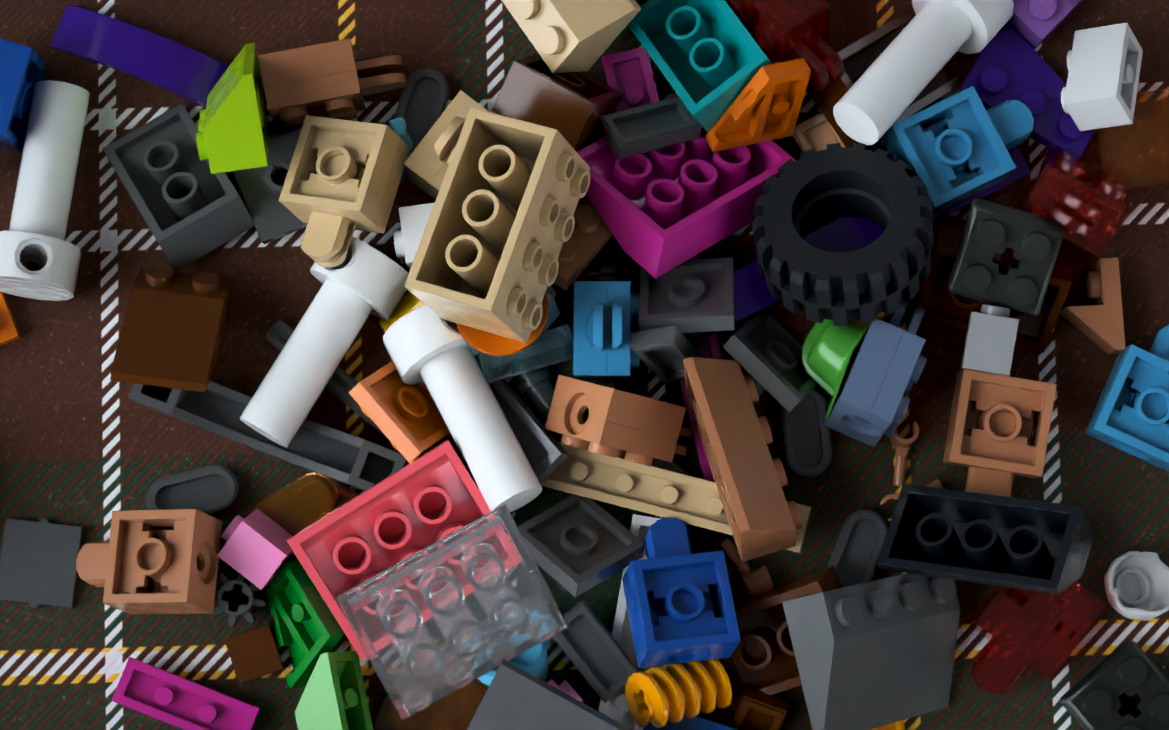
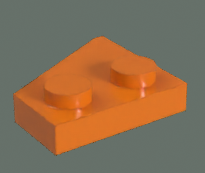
[706,58,811,152]

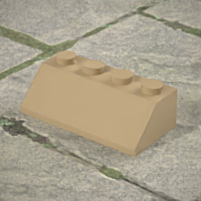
[501,0,641,73]

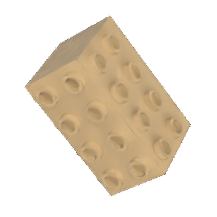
[404,107,591,343]

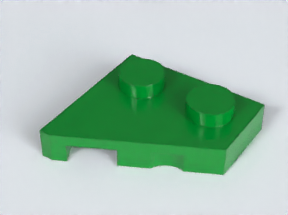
[265,559,344,689]

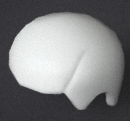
[1104,551,1169,621]

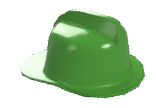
[802,319,870,420]

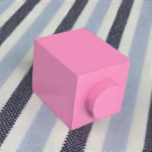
[217,508,294,590]

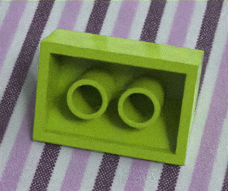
[196,43,270,174]

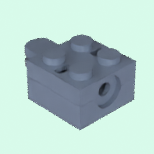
[823,299,927,447]

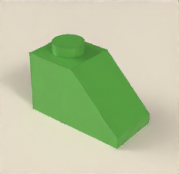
[294,651,373,730]

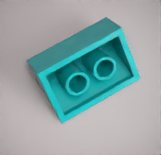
[628,0,771,132]

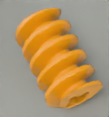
[625,659,732,728]

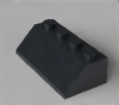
[877,484,1094,594]

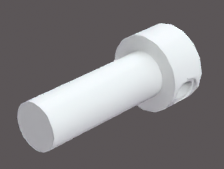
[833,0,1014,145]
[0,80,90,301]
[240,236,409,448]
[383,305,542,516]

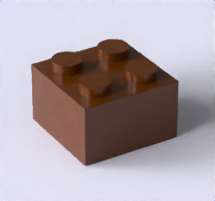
[491,54,623,152]

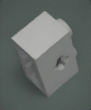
[960,304,1019,376]

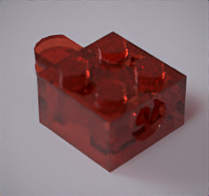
[725,0,844,92]
[1020,150,1130,258]
[968,582,1107,694]

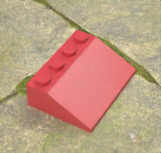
[286,440,522,660]

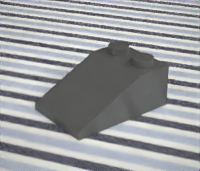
[102,103,255,272]

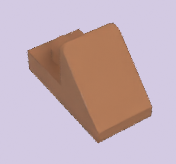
[1060,257,1126,355]

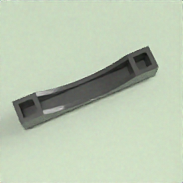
[128,381,409,491]

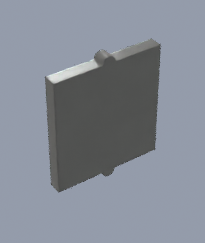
[0,518,83,608]

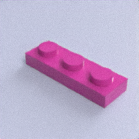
[111,657,261,730]

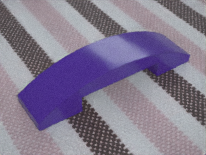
[50,4,229,108]

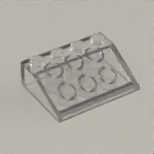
[336,504,567,720]

